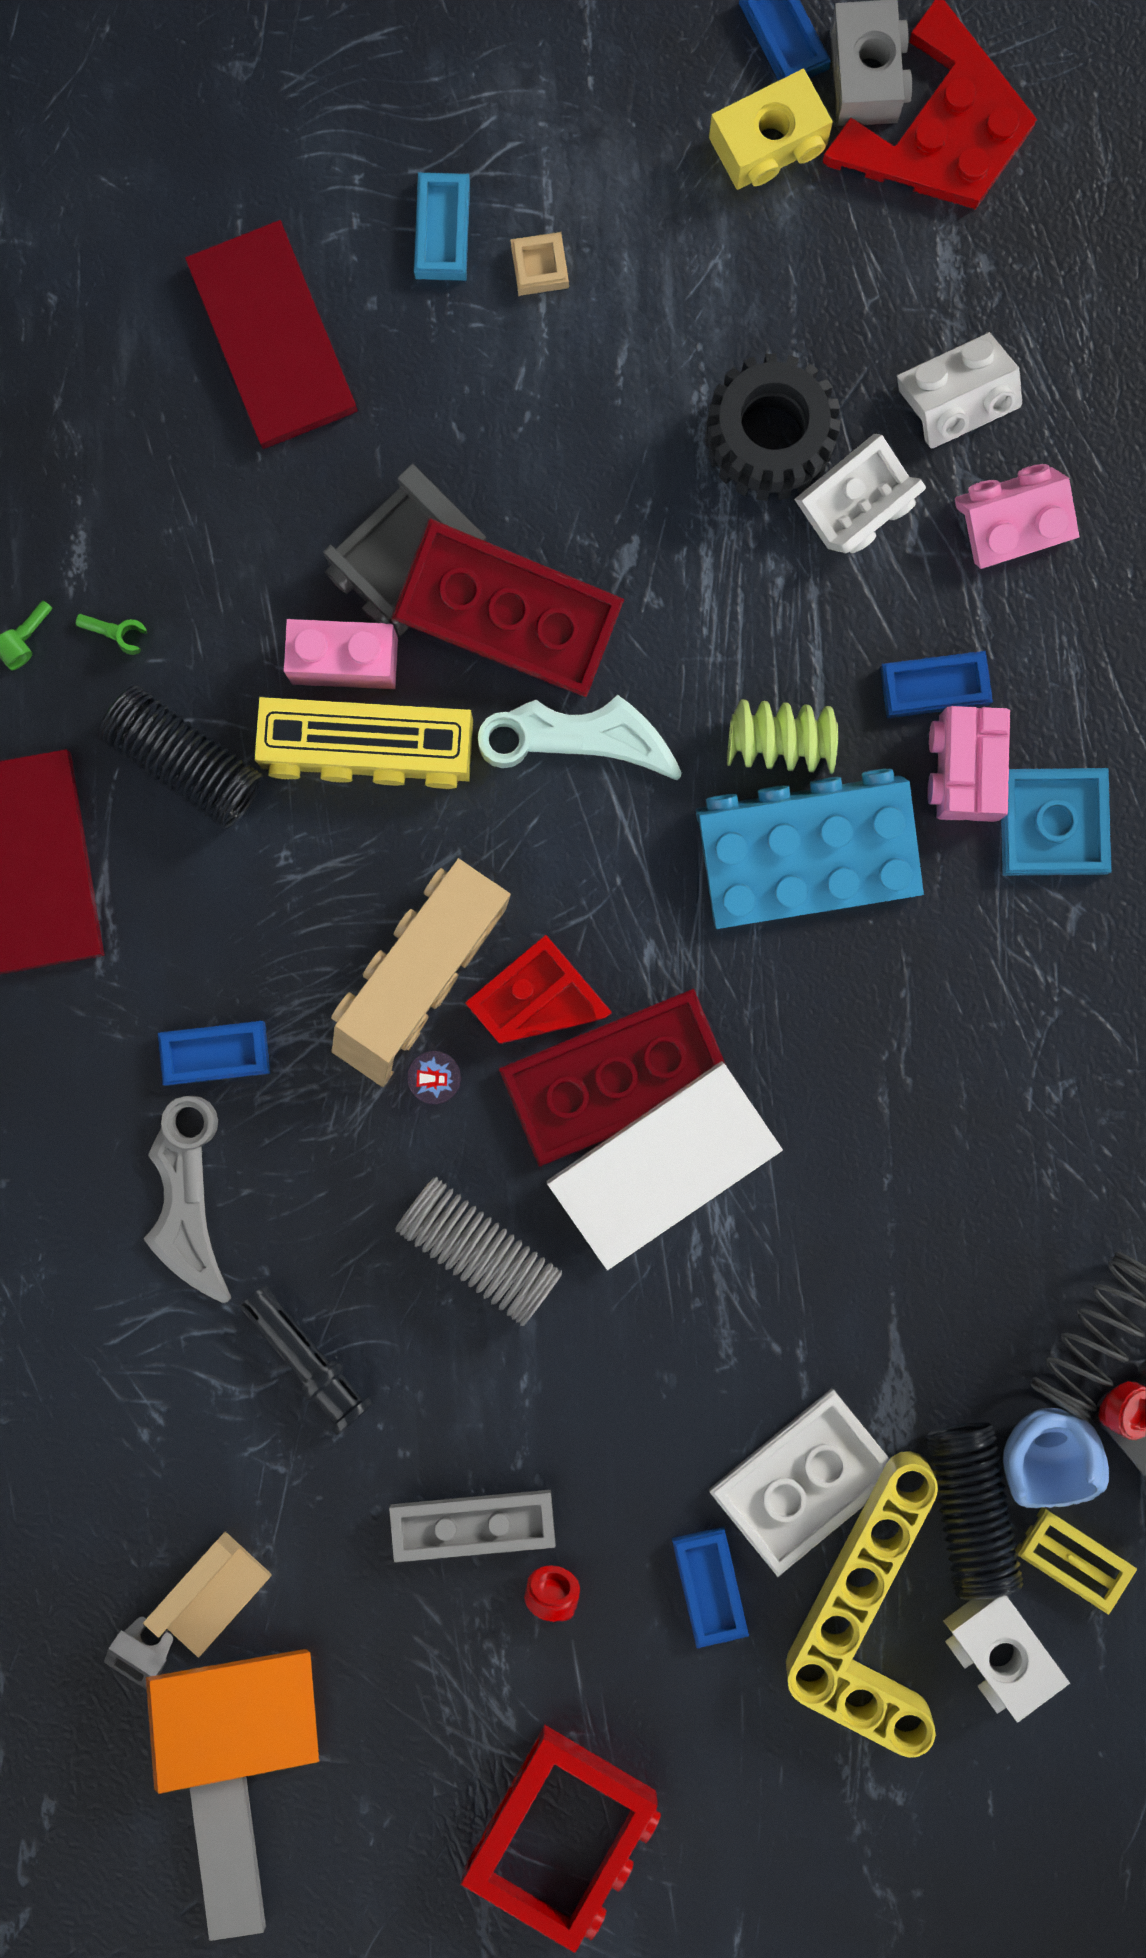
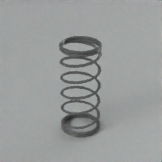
[1029,1252,1146,1423]

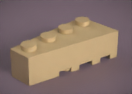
[331,858,511,1088]

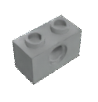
[830,0,912,127]

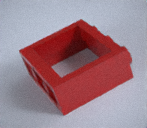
[461,1725,661,1953]

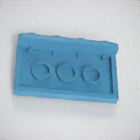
[696,769,924,929]

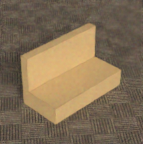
[143,1532,272,1658]

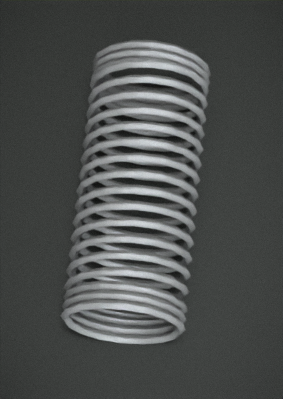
[395,1177,562,1326]

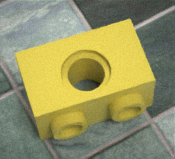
[709,68,833,190]

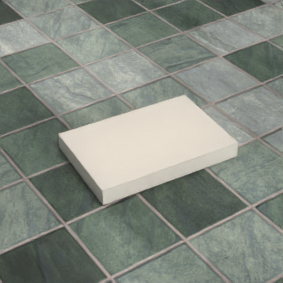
[709,1388,890,1577]

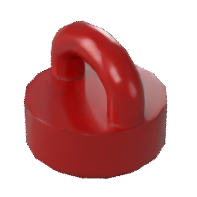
[1098,1381,1146,1440]
[524,1565,580,1622]

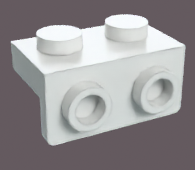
[897,332,1022,448]
[794,434,926,553]

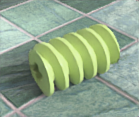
[727,699,838,774]

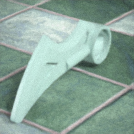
[478,695,682,780]

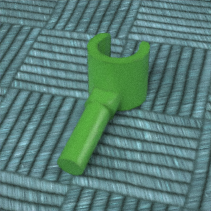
[0,600,52,671]
[76,614,147,655]

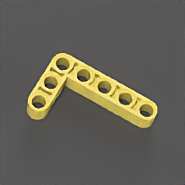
[786,1451,938,1758]

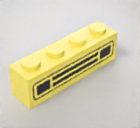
[255,697,473,789]

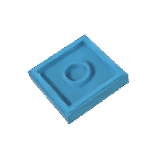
[1001,768,1111,876]

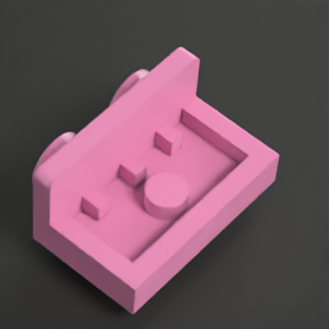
[955,464,1079,569]

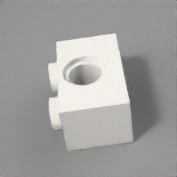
[943,1596,1070,1723]

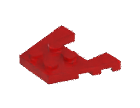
[822,0,1037,209]

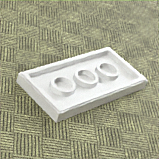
[547,1061,783,1270]

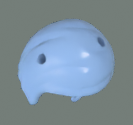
[1003,1408,1109,1508]

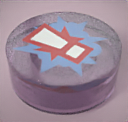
[408,1051,462,1104]

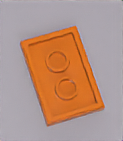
[146,1649,319,1794]

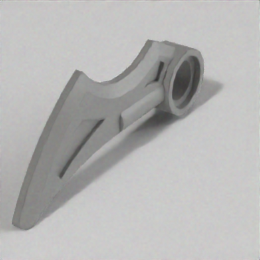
[143,1096,231,1303]

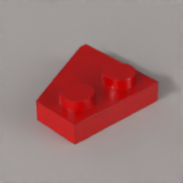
[465,935,612,1044]

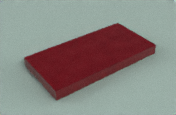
[185,220,358,449]
[390,518,624,697]
[0,749,105,974]
[499,989,726,1166]

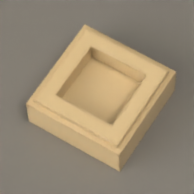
[510,232,569,296]

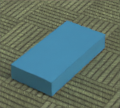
[414,172,470,281]

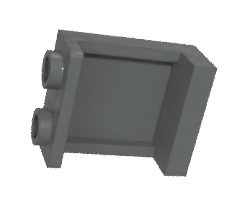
[323,464,487,636]

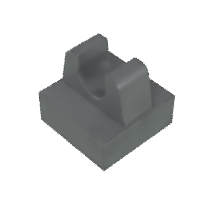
[104,1617,173,1690]

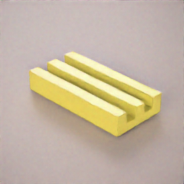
[1015,1507,1137,1615]

